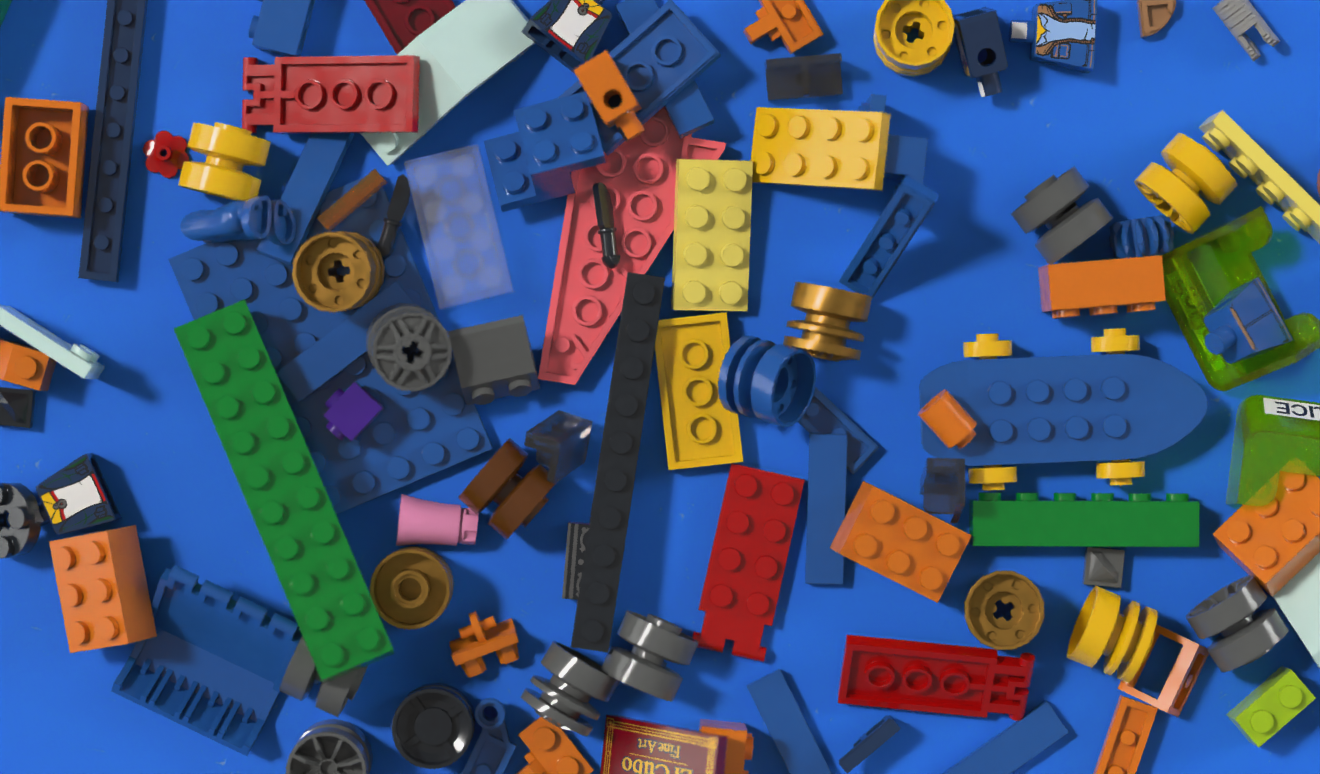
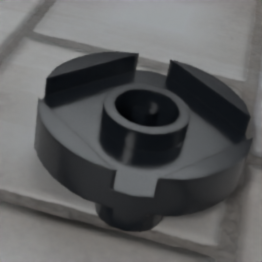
[0,483,41,559]

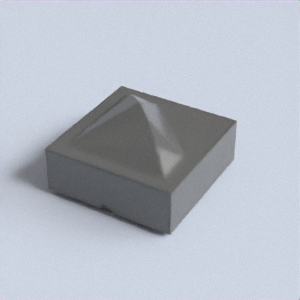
[1082,547,1125,588]

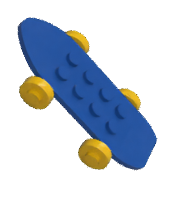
[919,328,1208,491]

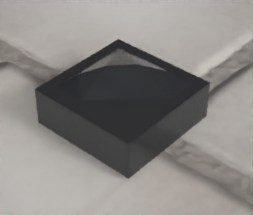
[0,387,36,428]

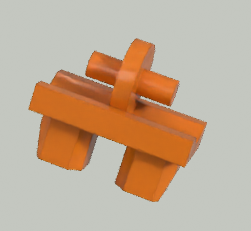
[449,611,519,678]

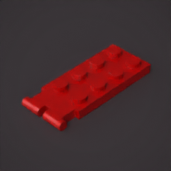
[242,55,420,134]
[692,463,805,662]
[838,635,1035,721]

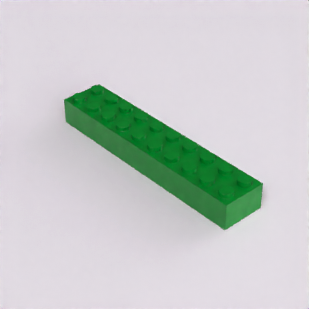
[174,299,394,684]

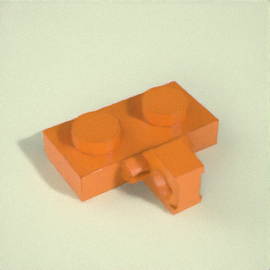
[743,0,824,55]
[516,716,594,774]

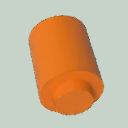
[918,389,977,449]

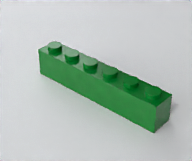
[969,492,1199,547]

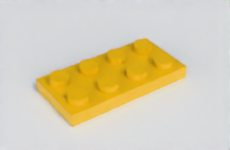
[751,107,891,191]
[655,312,743,470]

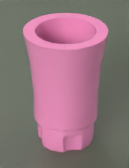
[396,494,478,546]

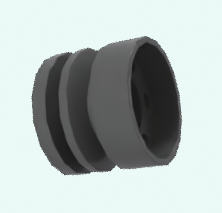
[366,303,452,391]
[521,640,620,737]

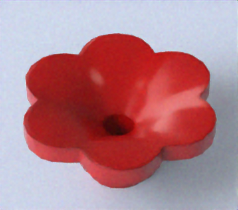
[143,131,190,178]

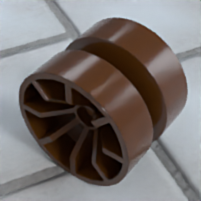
[458,438,558,540]

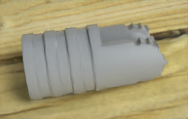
[1212,0,1280,61]

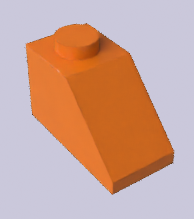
[0,338,57,391]

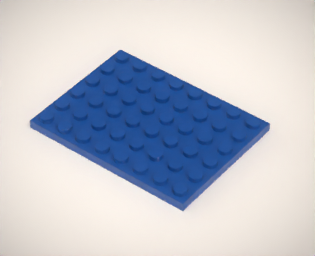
[168,172,493,515]

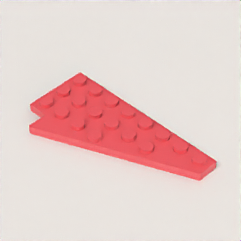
[538,107,726,385]

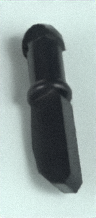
[376,174,411,259]
[592,182,620,269]

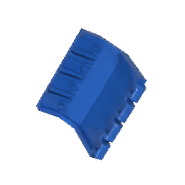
[111,565,302,756]

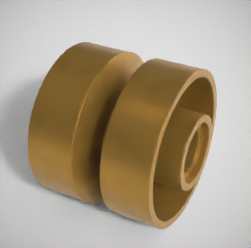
[370,546,454,629]

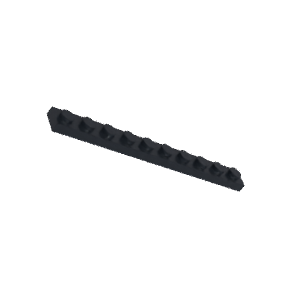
[571,272,665,653]

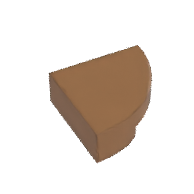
[1137,0,1176,38]

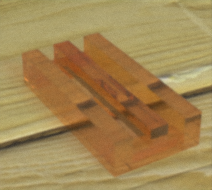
[317,169,388,232]

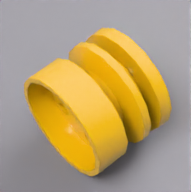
[873,0,955,77]
[1067,586,1158,683]

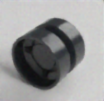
[392,683,475,769]

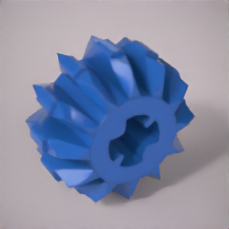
[1109,215,1175,259]

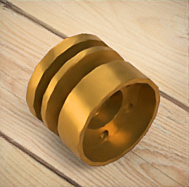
[292,231,385,312]
[783,282,872,362]
[964,571,1044,650]

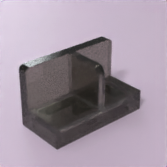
[764,53,843,101]
[524,410,593,484]
[920,458,965,523]

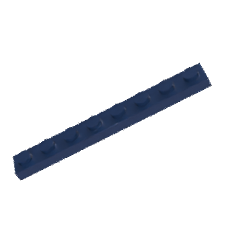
[78,0,148,282]

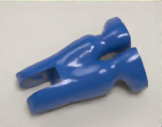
[180,196,296,246]

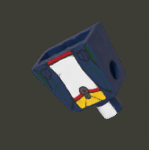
[521,0,612,74]
[953,7,1008,97]
[34,453,122,535]

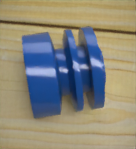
[718,336,816,427]

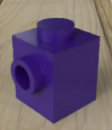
[323,382,385,441]

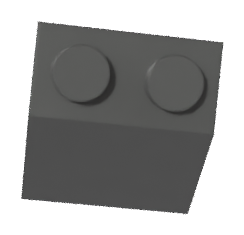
[448,315,540,405]

